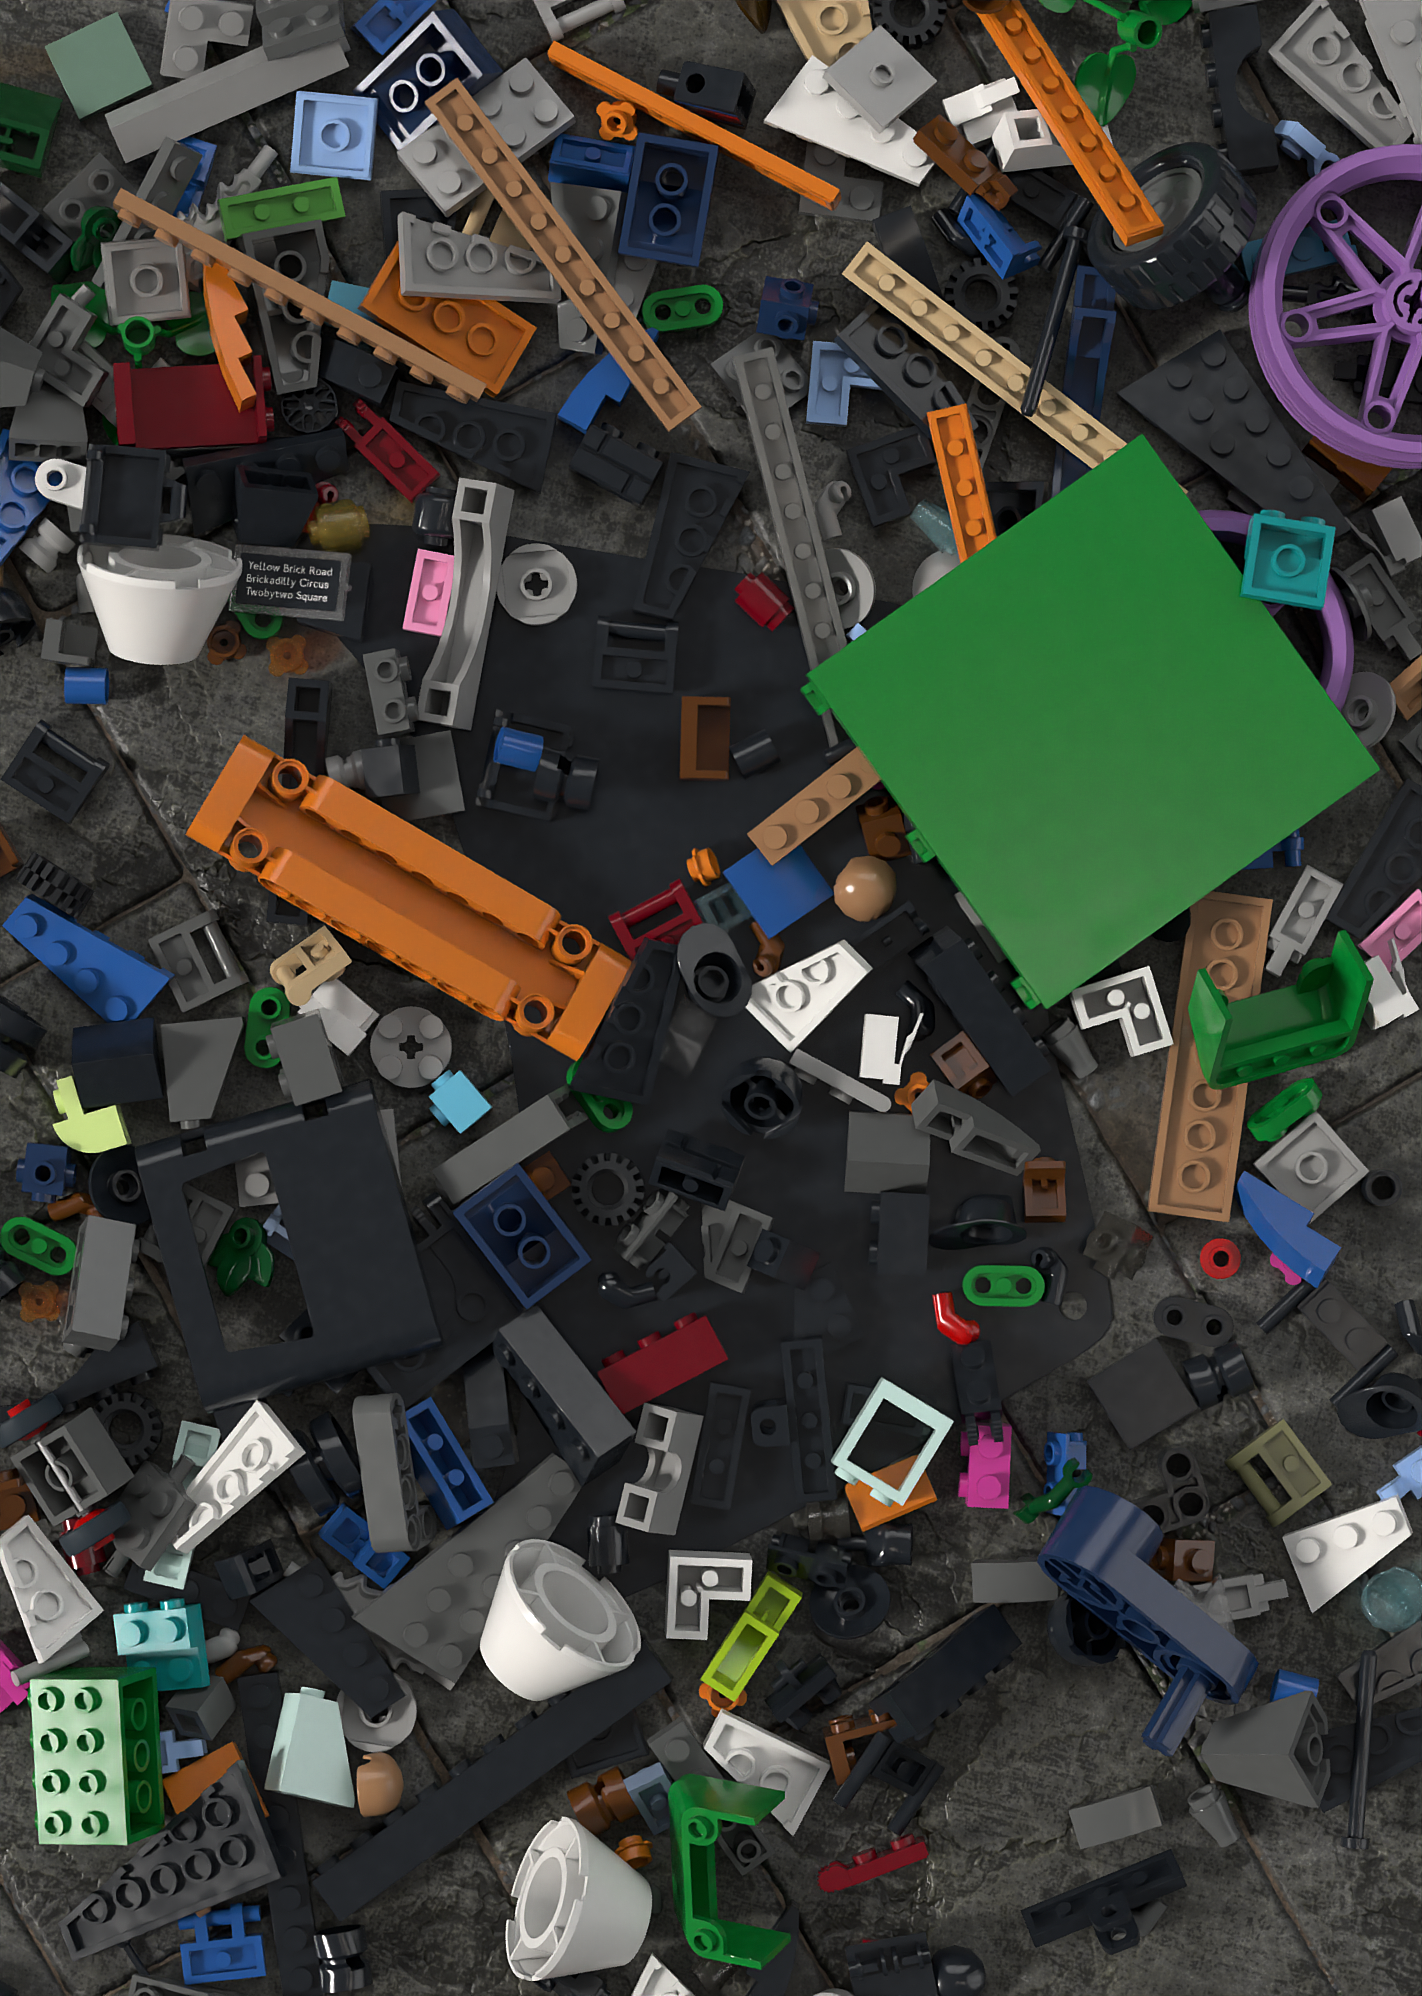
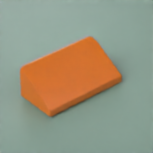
[844,1455,938,1532]

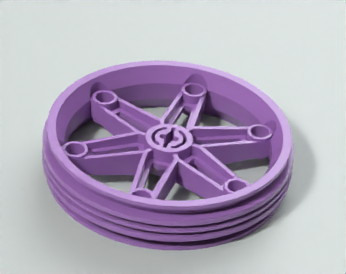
[1248,144,1422,469]

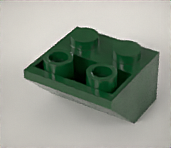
[0,82,63,178]

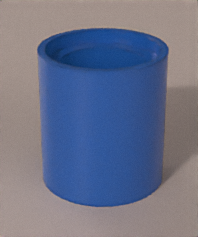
[64,667,109,705]
[493,727,544,772]
[1269,1669,1319,1703]

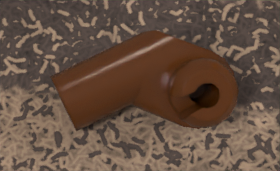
[749,921,785,977]
[47,1192,104,1222]
[215,1644,278,1685]

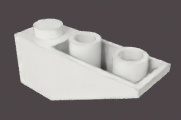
[991,109,1114,172]

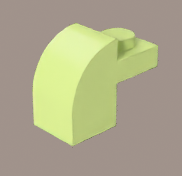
[53,1076,132,1153]

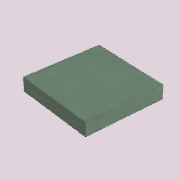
[44,12,153,122]

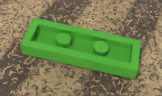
[217,177,346,242]

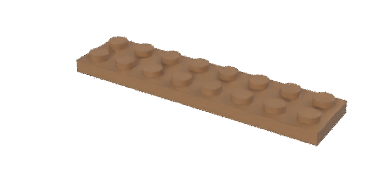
[1147,891,1273,1222]

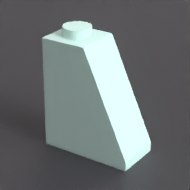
[264,1687,355,1808]

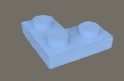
[806,341,882,427]

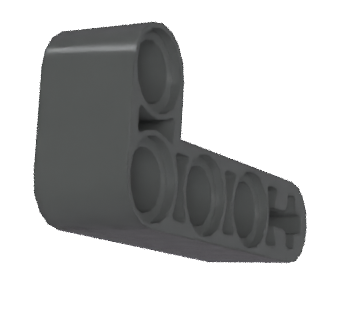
[352,1393,437,1553]

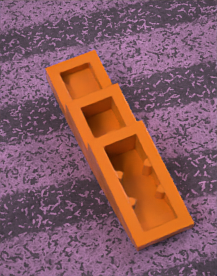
[202,263,256,413]

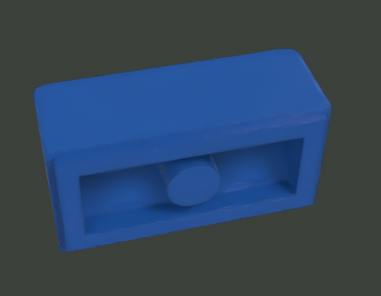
[548,133,636,193]

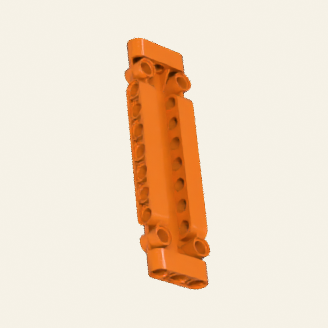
[185,735,632,1061]

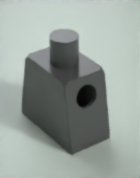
[9,380,88,464]

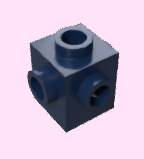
[756,276,819,340]
[16,1142,77,1203]

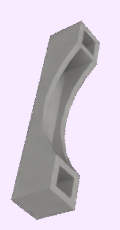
[418,478,515,731]

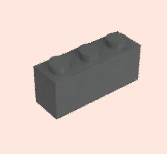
[62,1215,140,1352]

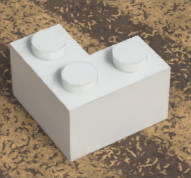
[1069,966,1174,1057]
[664,1550,752,1640]

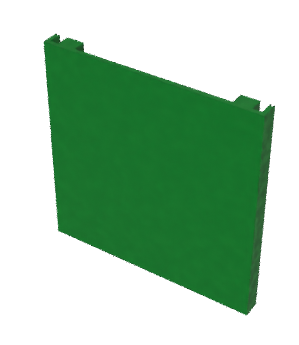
[800,434,1380,1010]

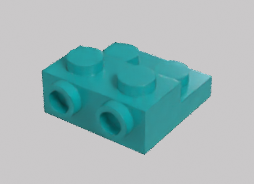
[1240,510,1336,610]
[113,1598,210,1691]

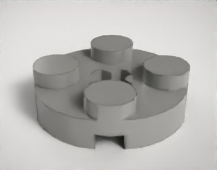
[496,543,577,626]
[370,1006,452,1088]
[336,1672,417,1752]

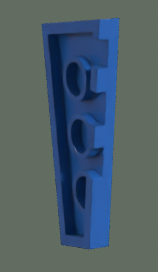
[0,428,78,567]
[2,893,175,1023]

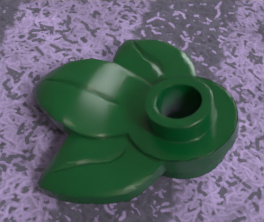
[70,206,122,272]
[207,1217,275,1297]

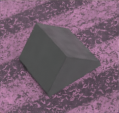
[844,1110,930,1194]

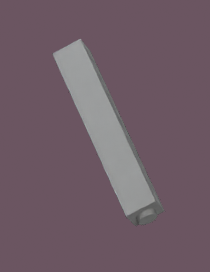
[105,37,351,163]

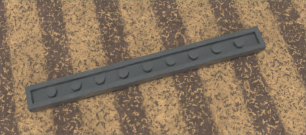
[732,347,850,747]

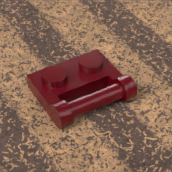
[608,878,704,962]

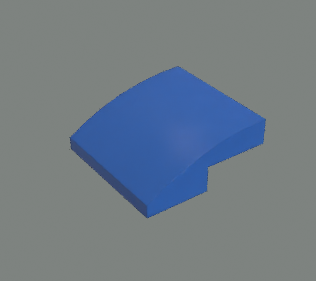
[723,845,834,939]

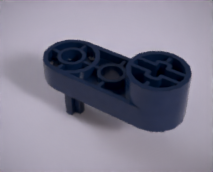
[1037,1486,1259,1757]

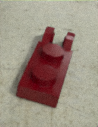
[334,398,441,505]
[817,1833,929,1893]

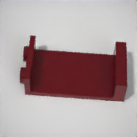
[113,355,274,450]

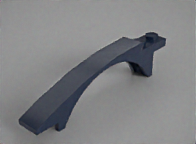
[1050,265,1117,499]

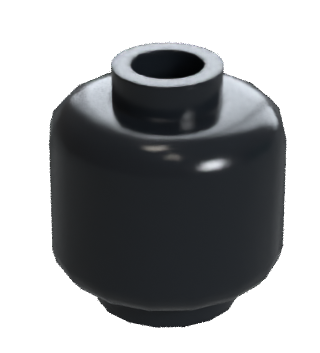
[412,486,457,547]

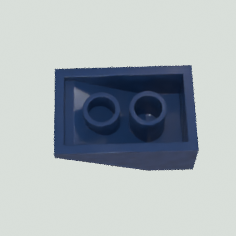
[352,9,503,150]
[618,132,719,268]
[452,1162,592,1310]

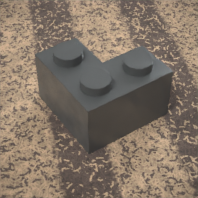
[266,1009,344,1106]

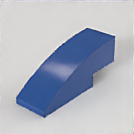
[558,327,659,434]
[1233,1171,1341,1288]

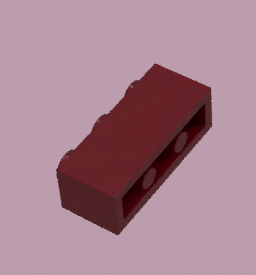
[597,1311,729,1414]

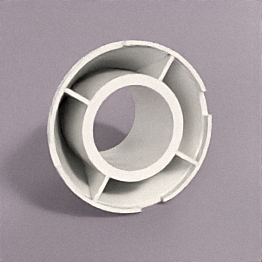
[77,534,242,665]
[480,1539,641,1701]
[506,1816,652,1981]

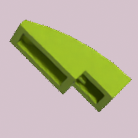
[700,1571,803,1702]

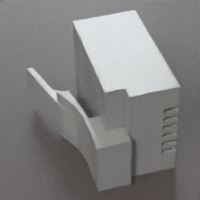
[1344,496,1422,578]

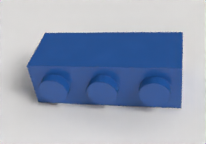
[405,1397,494,1530]

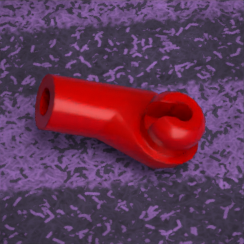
[932,1292,980,1345]

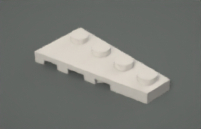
[764,55,936,187]
[171,1400,306,1554]

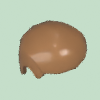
[834,856,897,922]
[357,1752,404,1817]

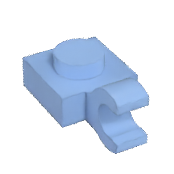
[1274,120,1340,178]
[1376,1445,1422,1500]
[160,1729,208,1774]

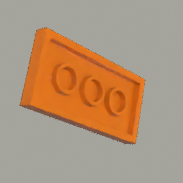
[357,240,537,398]

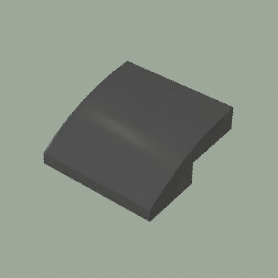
[372,730,466,823]

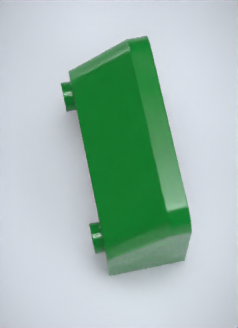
[1188,930,1374,1090]
[668,1774,791,1970]

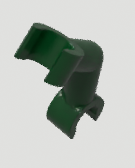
[1013,1458,1093,1524]

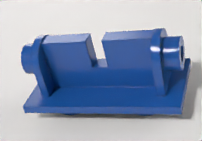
[1043,1432,1087,1516]

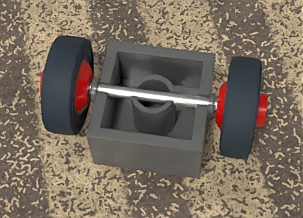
[0,1393,135,1557]

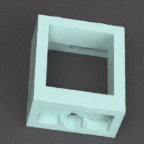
[831,1377,954,1507]

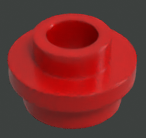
[1200,1238,1241,1279]

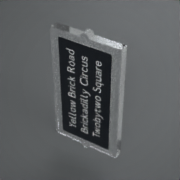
[228,544,352,621]

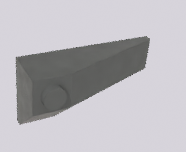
[234,219,330,395]

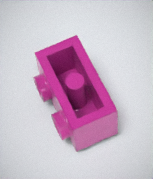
[958,1422,1012,1509]

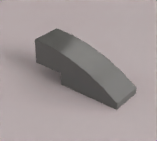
[911,1079,1041,1176]

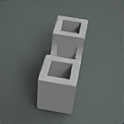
[615,1403,704,1535]

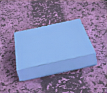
[290,91,379,180]

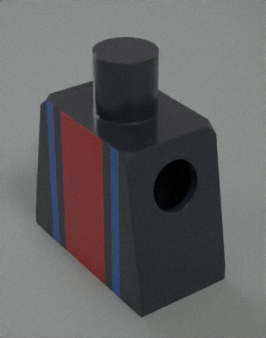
[656,61,757,130]

